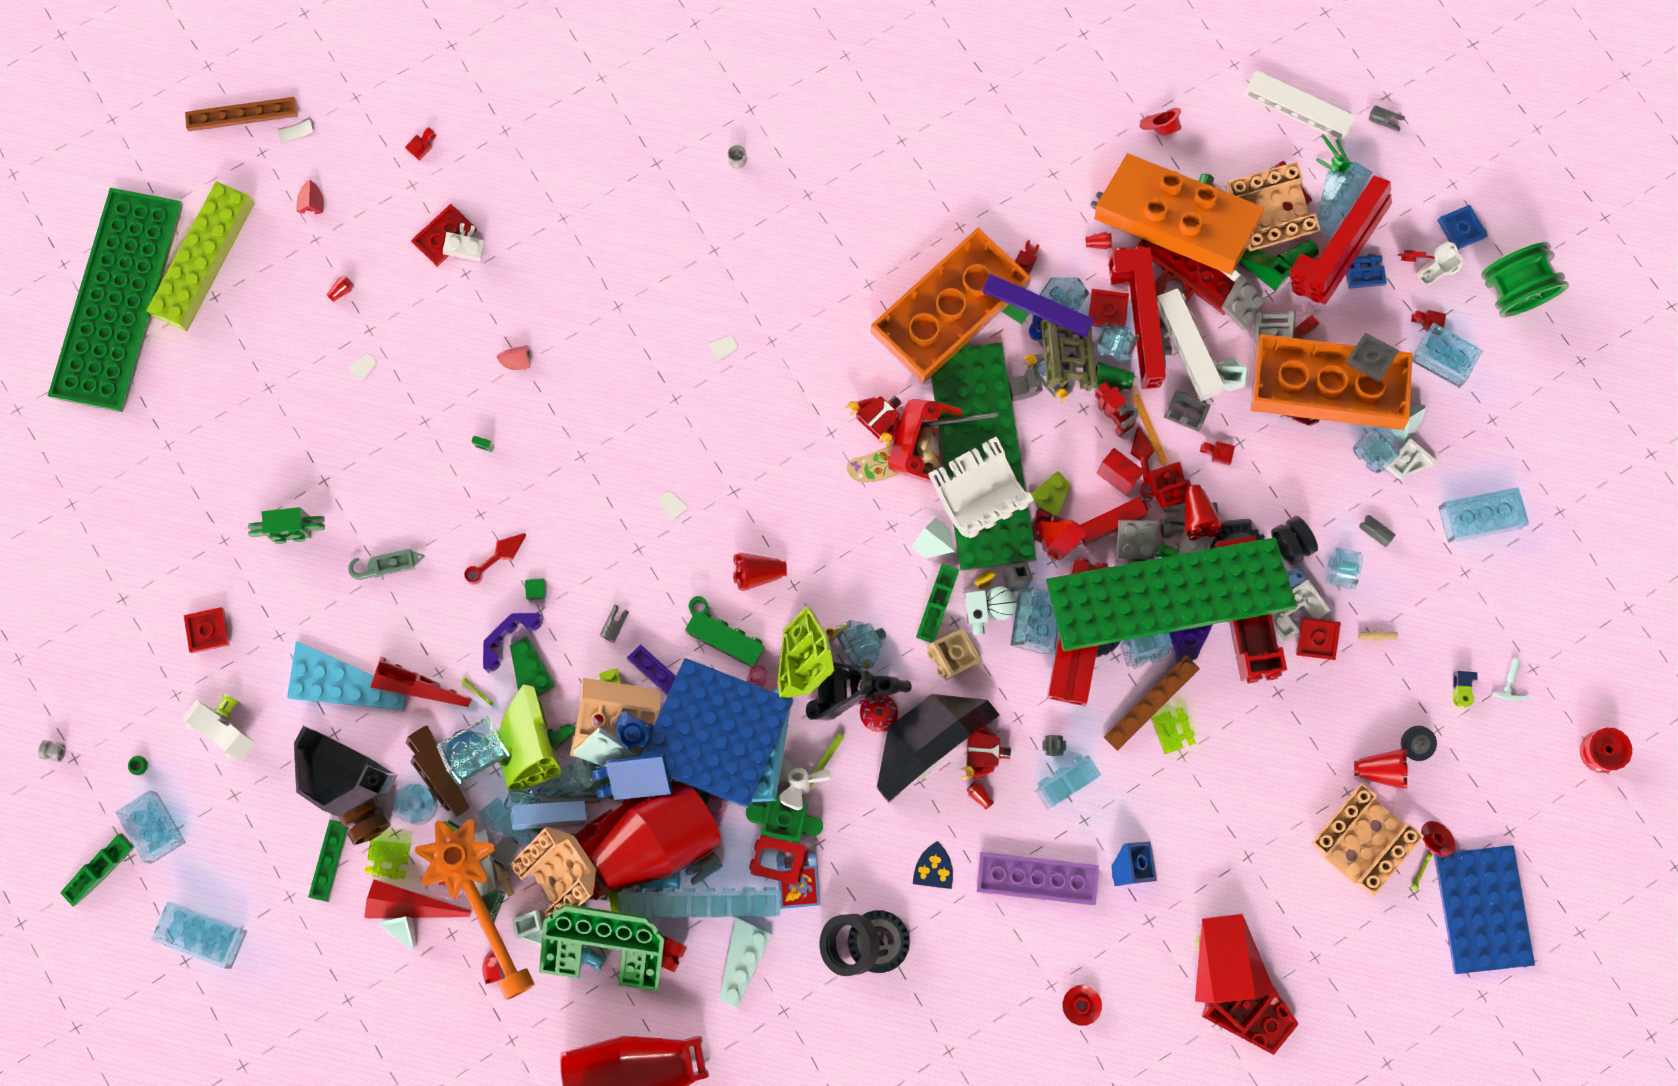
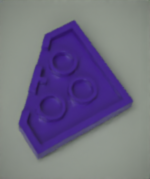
[1166,624,1213,663]

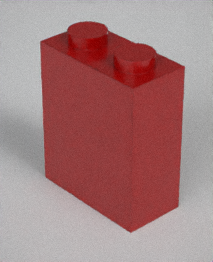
[1096,447,1145,496]

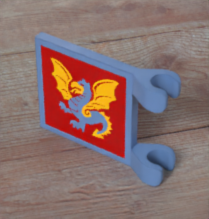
[776,851,820,909]

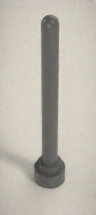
[1160,519,1252,538]

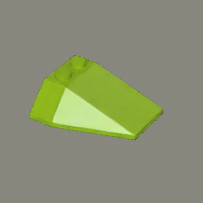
[778,606,834,698]

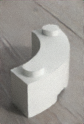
[182,699,256,763]

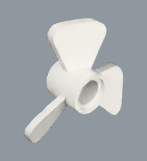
[779,758,832,810]

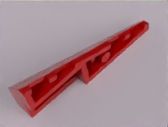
[370,657,472,707]
[571,797,646,864]
[364,879,472,919]

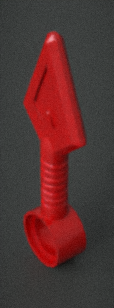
[1130,427,1155,498]
[464,533,526,585]

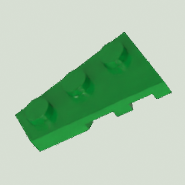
[510,636,556,697]

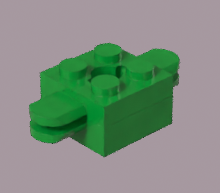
[248,507,326,544]
[746,797,823,844]

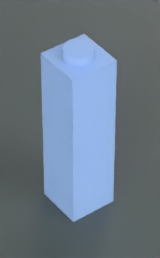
[511,801,589,830]

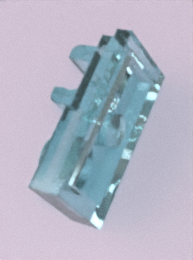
[504,789,548,810]

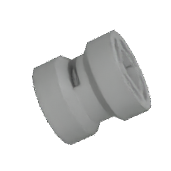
[727,145,746,169]
[38,740,66,762]

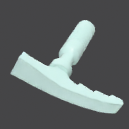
[1492,658,1531,701]

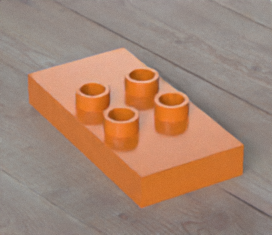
[1094,153,1265,275]
[870,227,1031,384]
[1250,334,1413,430]

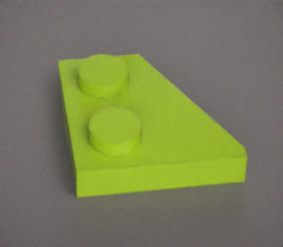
[1031,471,1071,516]

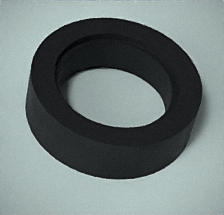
[819,914,880,976]

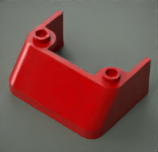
[888,399,963,484]

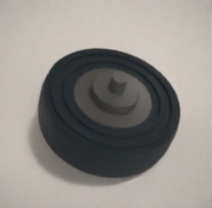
[1400,725,1437,761]

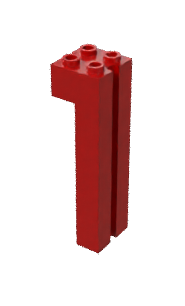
[1290,175,1392,305]
[1108,246,1166,389]
[1214,536,1287,684]
[1046,558,1108,707]

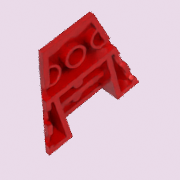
[1195,913,1276,1003]
[1201,987,1299,1055]

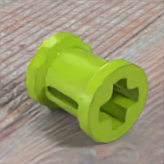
[214,693,240,719]

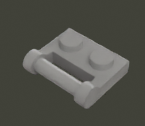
[1255,310,1296,344]

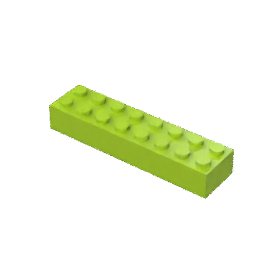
[147,181,255,332]

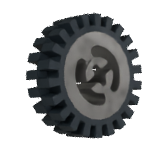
[848,910,910,973]

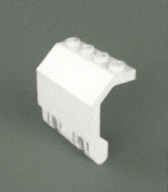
[928,437,1033,538]

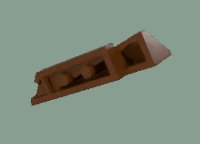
[405,725,470,817]

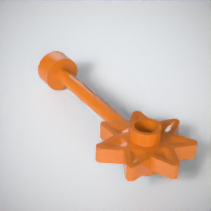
[414,819,535,1000]

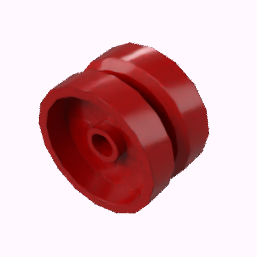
[1580,727,1633,773]

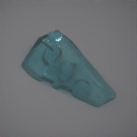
[1316,162,1373,238]

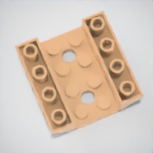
[1227,162,1321,252]
[569,678,660,757]
[1311,783,1424,896]
[510,827,596,917]

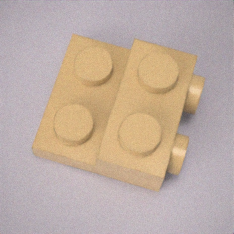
[927,628,982,681]

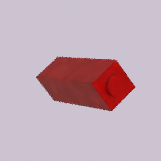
[1080,496,1149,546]

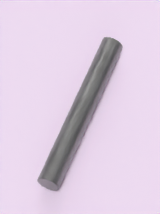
[541,795,601,803]

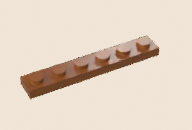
[185,97,298,132]
[1103,655,1200,751]

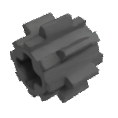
[1042,735,1066,756]

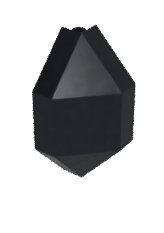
[876,694,1000,804]
[294,725,398,817]

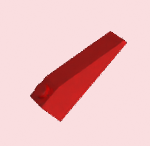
[1037,518,1089,561]

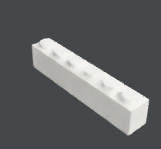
[1243,70,1356,142]
[1157,288,1225,401]

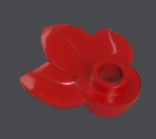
[1397,250,1435,262]

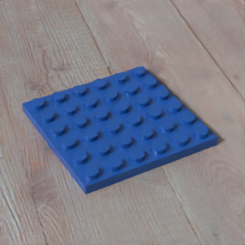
[641,658,794,809]

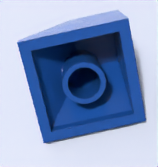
[1111,841,1157,887]

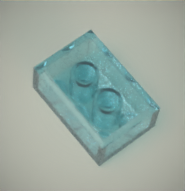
[1412,323,1484,388]
[1010,587,1058,654]
[1120,632,1173,669]
[436,716,510,785]
[1035,755,1101,810]
[115,790,186,864]

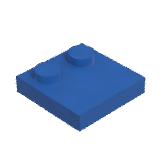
[1437,205,1488,250]

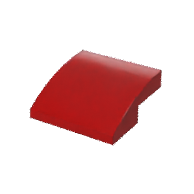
[1145,462,1191,508]

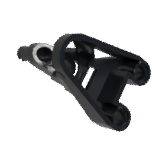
[805,662,912,721]

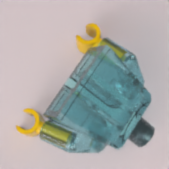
[825,620,886,670]

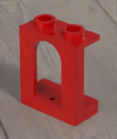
[749,835,809,887]

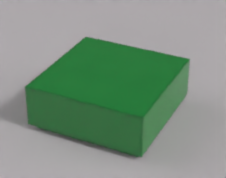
[471,435,494,452]
[525,578,546,600]

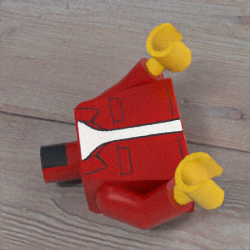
[845,395,902,447]
[960,726,1011,779]

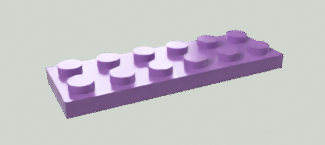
[976,852,1099,906]

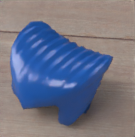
[616,711,654,748]

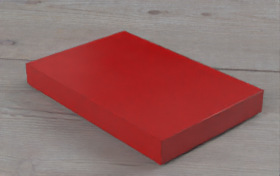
[411,204,477,267]

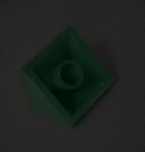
[479,889,506,928]

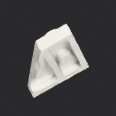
[1385,438,1438,480]

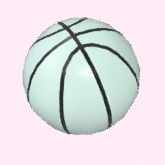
[986,586,1018,621]

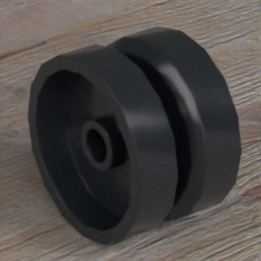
[1271,515,1318,565]

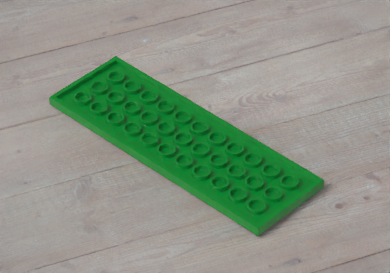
[47,187,183,413]
[931,342,1037,571]
[1046,537,1297,651]

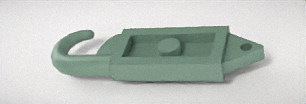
[348,549,425,580]

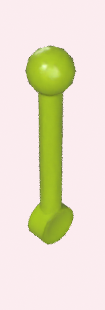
[461,678,494,706]
[1411,852,1433,890]

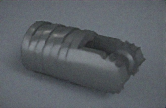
[1368,105,1406,132]
[1359,515,1396,548]
[599,604,629,643]
[685,852,723,885]

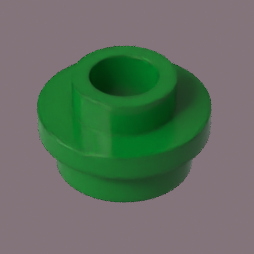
[128,756,148,775]

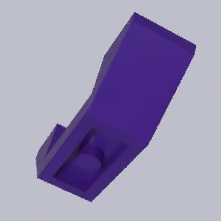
[483,613,544,674]

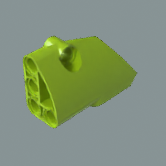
[498,685,561,793]

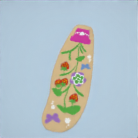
[847,443,940,483]

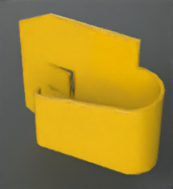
[974,570,996,590]

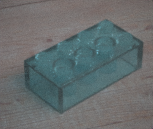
[1438,487,1529,543]
[151,902,248,969]

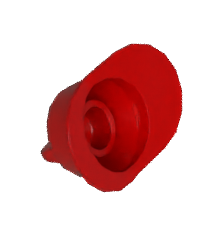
[1139,108,1182,136]

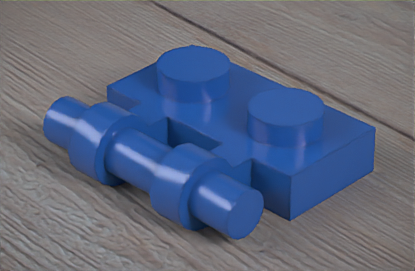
[1346,254,1387,289]

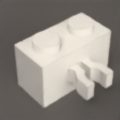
[443,223,484,262]

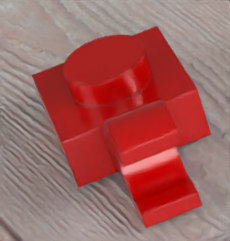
[404,127,437,161]
[1411,310,1446,334]
[1199,441,1235,465]

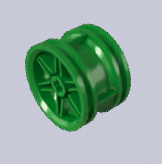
[1481,242,1570,318]

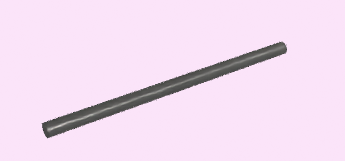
[921,412,999,427]

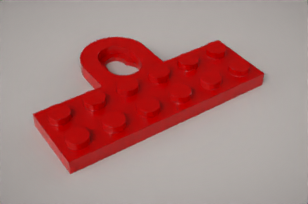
[1136,239,1235,315]

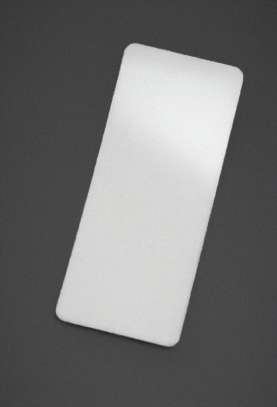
[277,119,313,143]

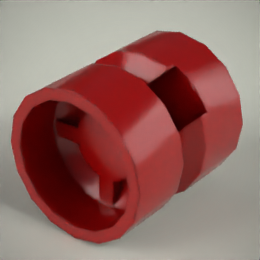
[661,936,687,973]

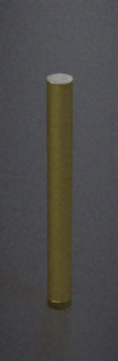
[1132,394,1168,465]

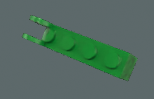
[685,596,765,669]

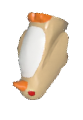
[912,426,941,471]

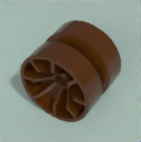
[338,799,391,845]

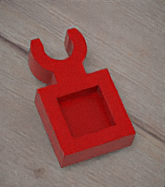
[1015,240,1039,275]

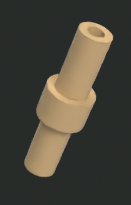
[1358,630,1398,641]
[492,862,515,897]

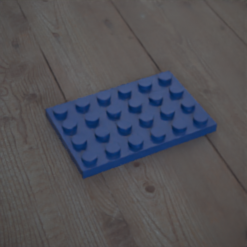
[1434,845,1535,974]

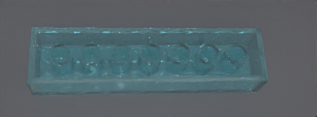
[618,887,780,918]

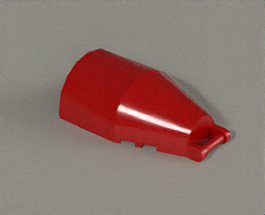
[588,780,721,901]
[560,1035,709,1086]

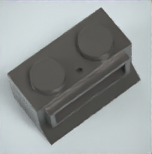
[1164,391,1211,432]

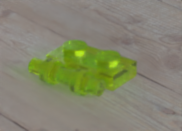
[1150,707,1196,755]
[365,840,411,880]

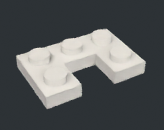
[1271,579,1331,643]

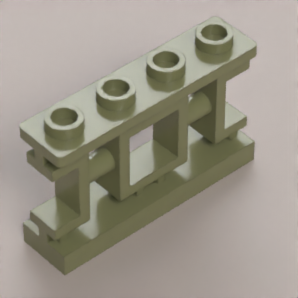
[1041,319,1098,391]

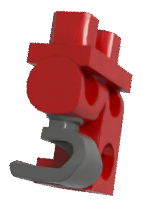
[1094,382,1138,437]

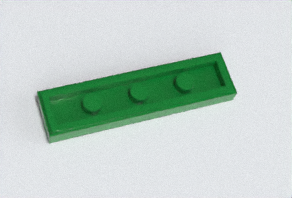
[308,819,349,902]

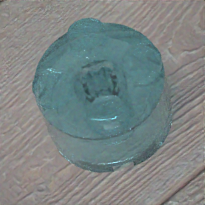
[1096,323,1139,363]
[1353,428,1400,474]
[1326,547,1363,590]
[394,784,438,826]

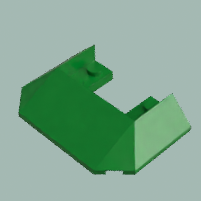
[539,904,665,991]

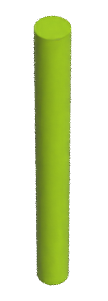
[802,733,844,801]

